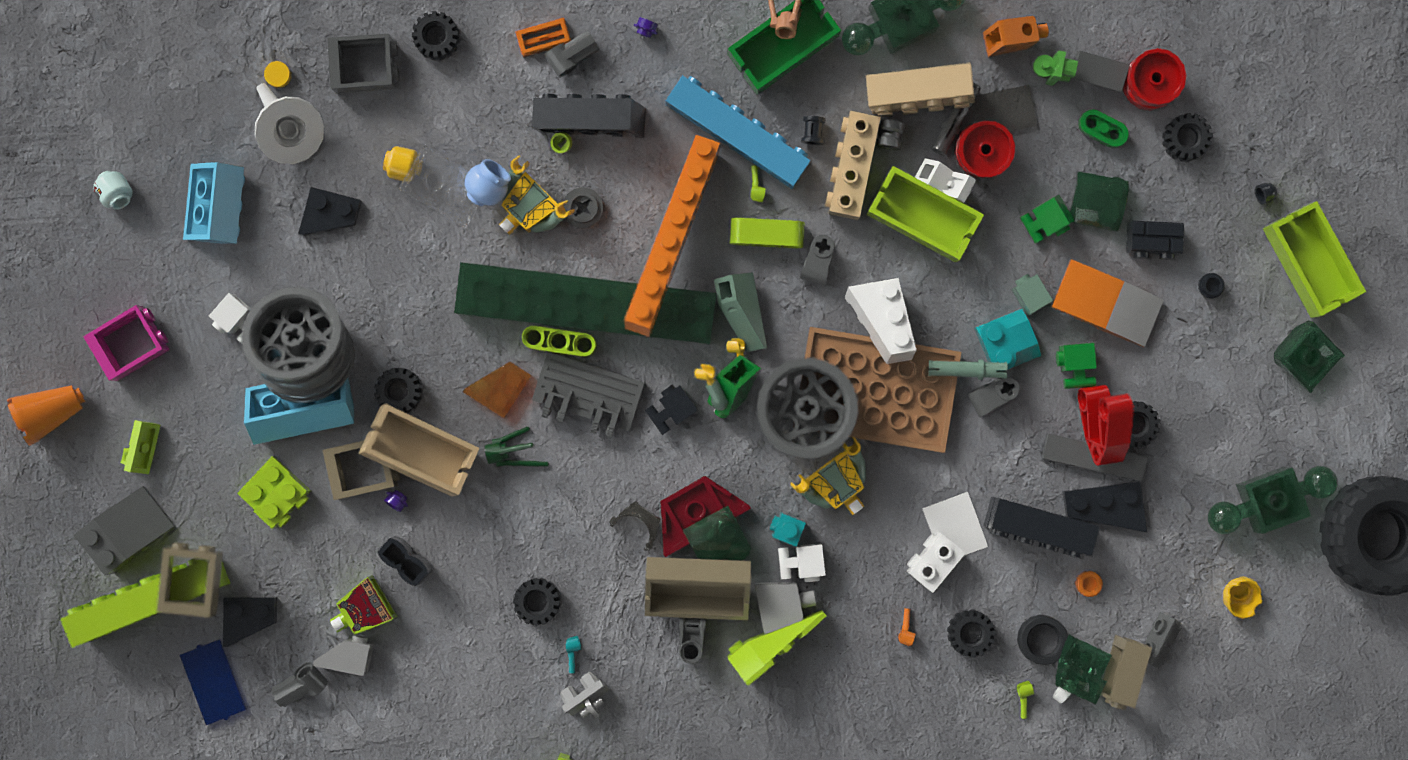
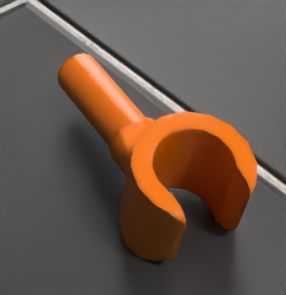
[898,608,915,646]

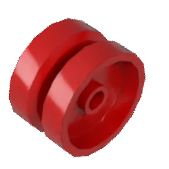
[1123,48,1187,111]
[954,121,1015,178]

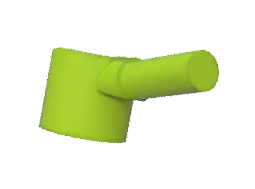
[750,165,766,202]
[1017,681,1034,719]

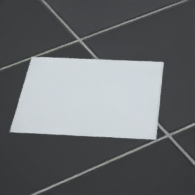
[922,492,988,555]

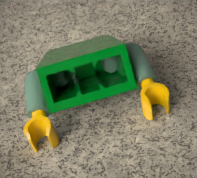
[695,338,761,418]

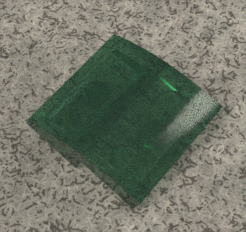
[1055,634,1112,705]

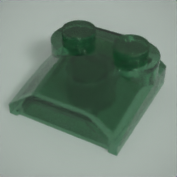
[1070,171,1129,232]
[1274,320,1345,393]
[683,506,752,561]

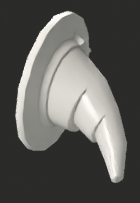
[255,83,324,164]

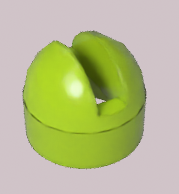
[550,132,572,153]

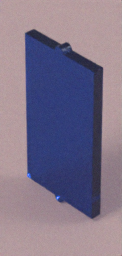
[179,639,247,725]

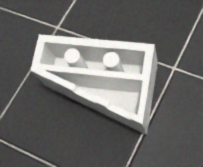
[845,278,916,364]

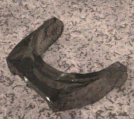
[609,501,661,551]

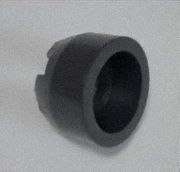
[1255,183,1278,205]

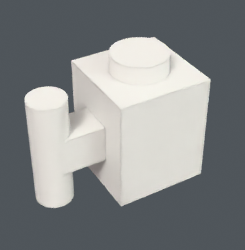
[209,293,251,343]
[778,543,825,582]

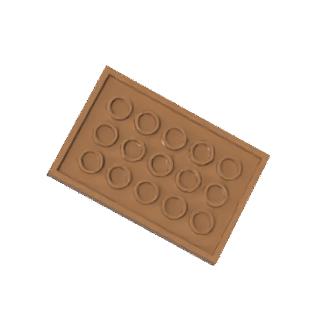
[793,327,962,453]

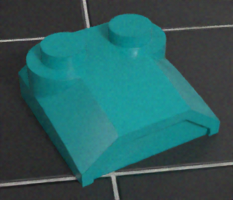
[974,309,1041,370]

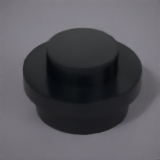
[1198,273,1224,299]

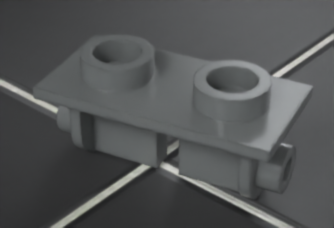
[1144,612,1182,669]

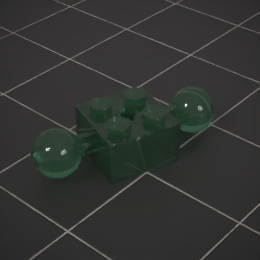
[842,0,965,56]
[1207,466,1338,534]

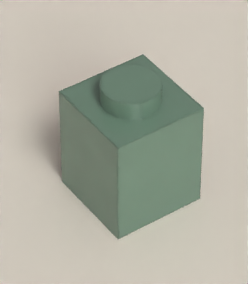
[1011,274,1053,315]

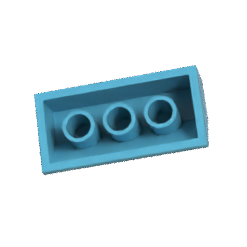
[244,378,354,445]

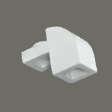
[915,158,976,203]

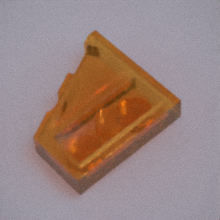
[463,362,532,418]

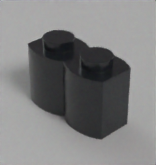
[377,536,432,586]

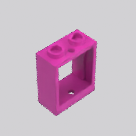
[83,305,169,381]

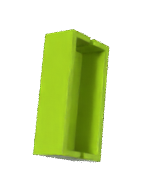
[866,166,984,263]
[1262,201,1366,318]

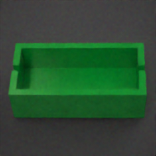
[727,0,841,95]

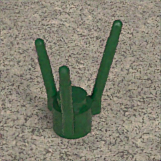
[485,426,549,467]

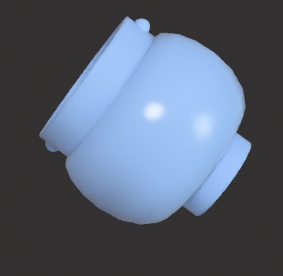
[465,159,511,206]

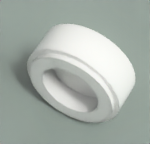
[1053,678,1076,704]

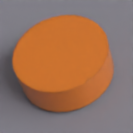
[1075,571,1103,597]

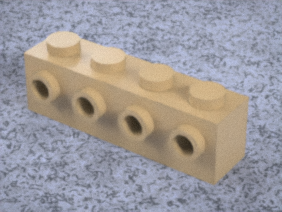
[825,111,881,220]

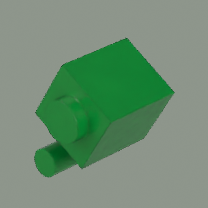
[1020,195,1075,244]
[1056,343,1097,389]

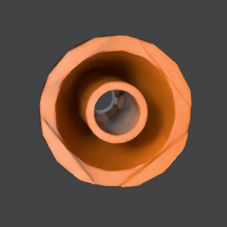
[7,385,86,446]

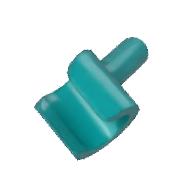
[565,636,581,673]

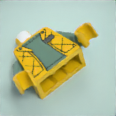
[499,155,574,235]
[790,437,866,515]

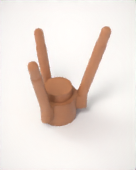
[768,0,802,39]

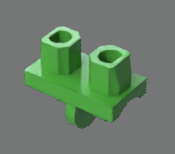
[1033,51,1078,86]

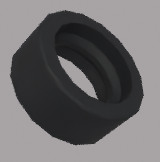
[1017,615,1069,665]

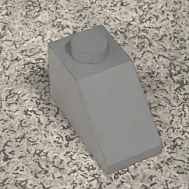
[313,635,374,676]

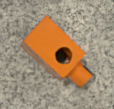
[983,16,1049,57]

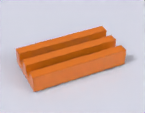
[515,18,571,57]

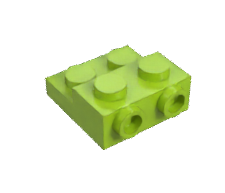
[237,456,311,529]

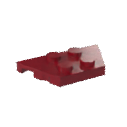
[660,476,751,557]

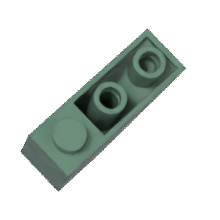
[714,272,767,352]

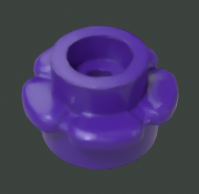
[634,17,658,38]
[384,490,408,512]

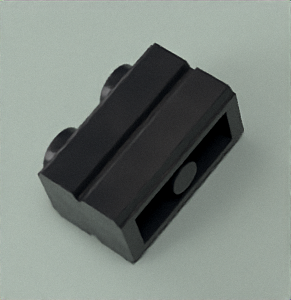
[1126,220,1184,260]

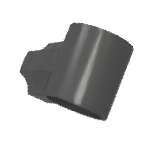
[545,30,599,78]
[272,662,328,707]

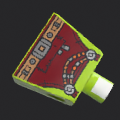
[330,575,397,634]

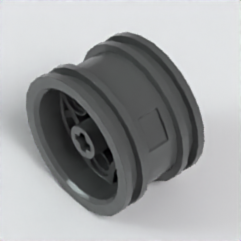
[241,287,355,403]
[757,358,858,458]

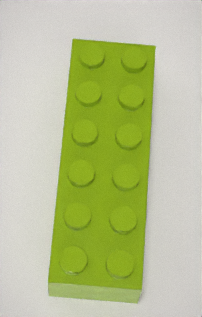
[60,558,230,648]

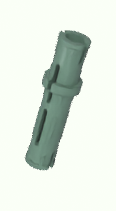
[928,359,1007,380]

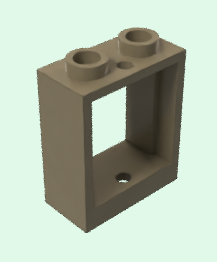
[323,441,401,500]
[157,543,223,617]
[1099,635,1152,710]

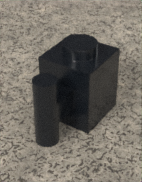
[645,384,698,435]

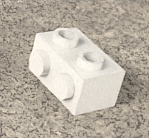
[907,532,965,593]

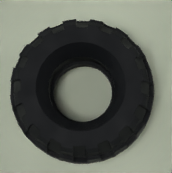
[1319,476,1408,596]

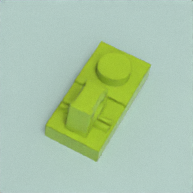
[120,420,161,474]

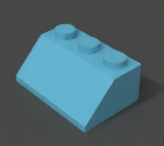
[183,162,245,244]

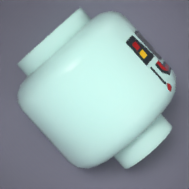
[93,171,133,210]

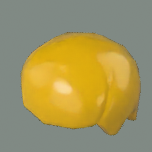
[1223,576,1262,619]

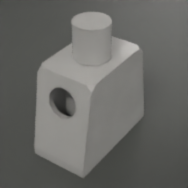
[754,582,816,634]

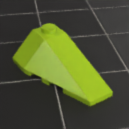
[727,610,826,686]

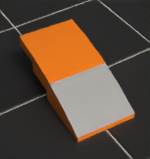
[1051,259,1164,347]

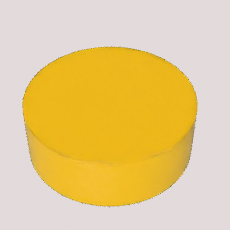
[264,61,291,88]

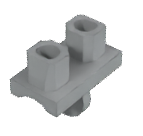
[560,672,610,718]

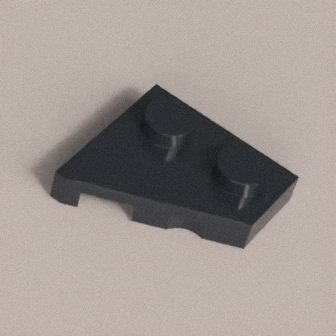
[298,187,362,236]
[223,597,277,647]

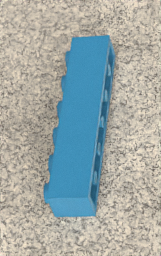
[665,75,810,189]

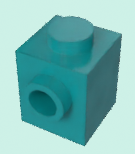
[769,512,806,547]

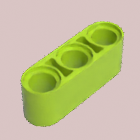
[730,218,805,249]
[522,326,597,357]

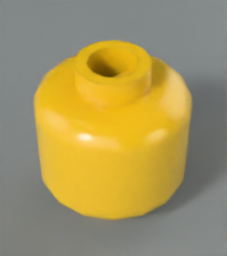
[383,146,423,182]

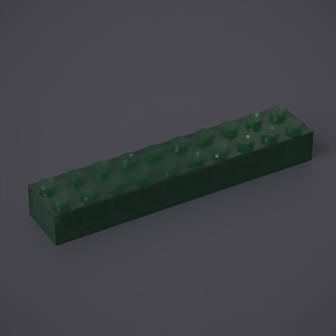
[454,262,716,345]

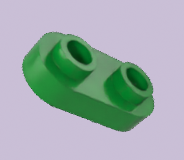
[1078,109,1129,148]

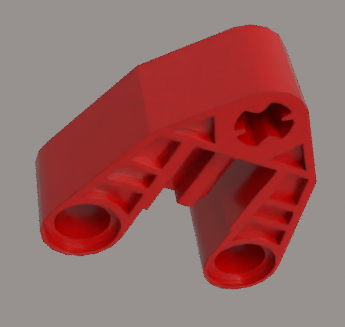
[1078,385,1133,466]

